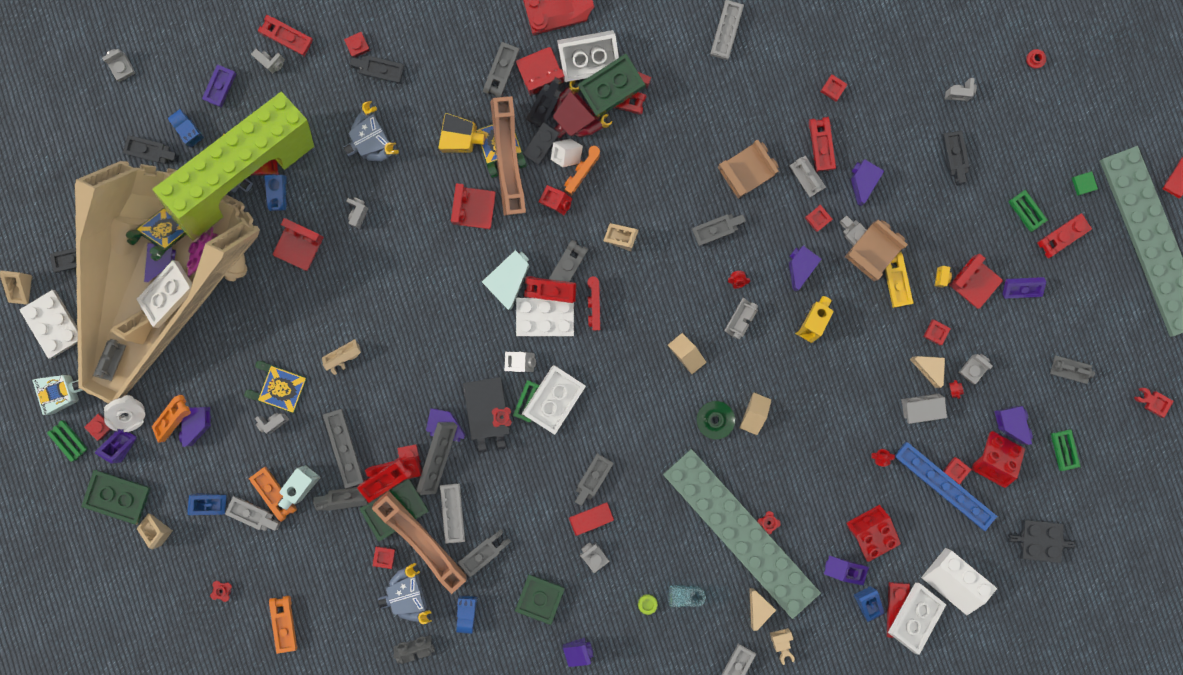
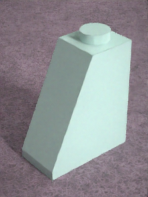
[482,250,529,311]

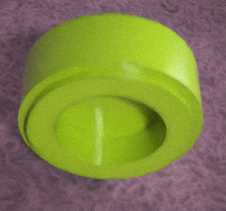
[638,594,658,615]

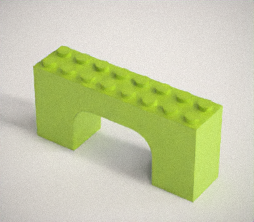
[152,92,314,241]

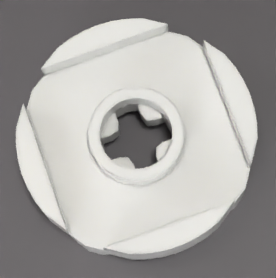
[104,395,145,432]

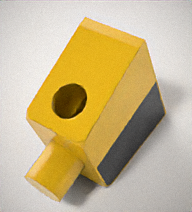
[438,113,486,153]
[795,296,833,343]

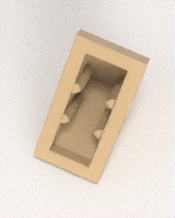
[603,223,638,251]
[0,271,32,304]
[111,310,152,345]
[667,333,706,374]
[910,356,945,388]
[739,392,771,435]
[137,513,173,549]
[750,588,776,631]

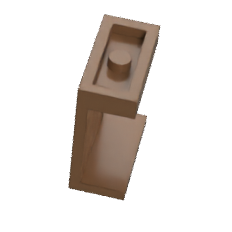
[717,140,779,199]
[845,220,908,281]

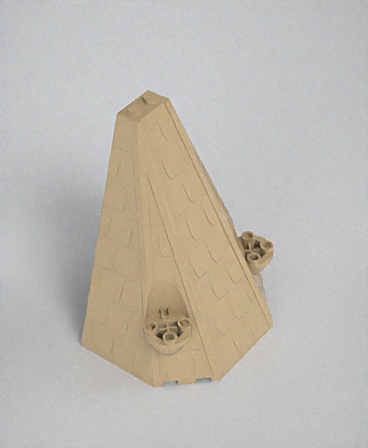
[75,161,260,403]

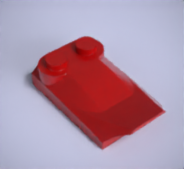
[523,0,594,36]

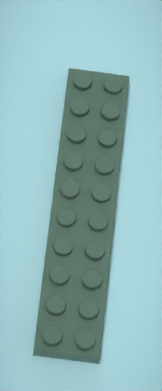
[1100,146,1183,337]
[663,449,821,619]

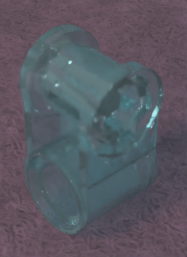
[669,585,706,607]

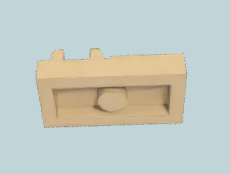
[322,339,361,375]

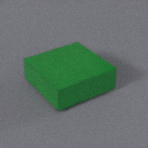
[1072,171,1098,196]

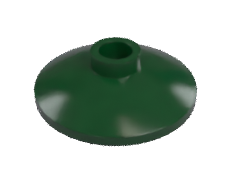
[697,401,735,439]

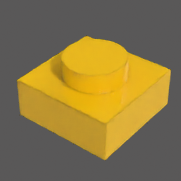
[935,266,952,288]

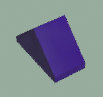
[95,429,137,464]

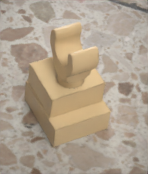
[770,628,794,665]

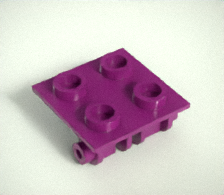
[187,227,219,277]

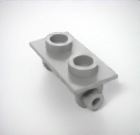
[790,155,826,197]
[725,298,758,340]

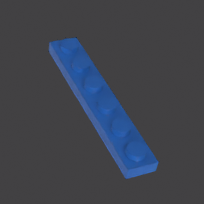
[895,442,997,531]

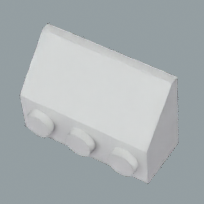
[557,30,619,82]
[921,548,997,615]

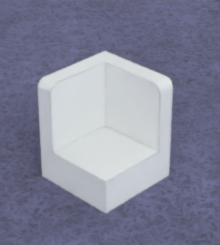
[551,139,583,167]

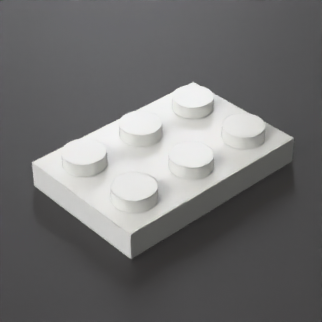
[137,260,192,328]
[20,290,78,359]
[516,298,574,336]
[522,365,586,435]
[888,583,946,655]

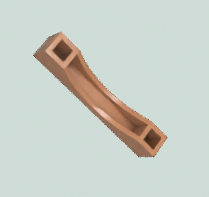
[490,96,526,216]
[372,490,466,594]

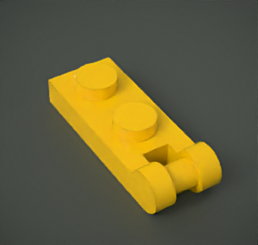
[884,252,913,308]

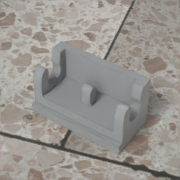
[901,394,947,424]

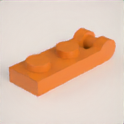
[564,146,600,196]
[152,395,191,442]
[249,467,297,522]
[269,596,297,654]

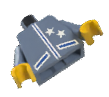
[343,101,399,162]
[378,563,432,624]

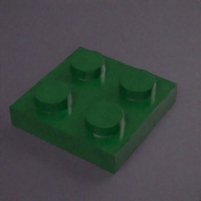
[515,574,565,625]

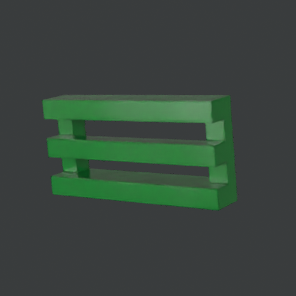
[1008,190,1048,232]
[513,380,540,423]
[47,420,88,462]
[1050,429,1081,471]

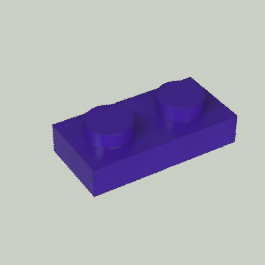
[202,64,237,108]
[1002,277,1046,299]

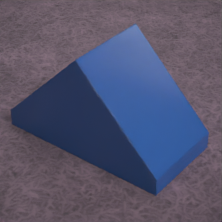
[188,493,226,515]
[854,586,885,622]

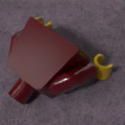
[553,80,612,138]

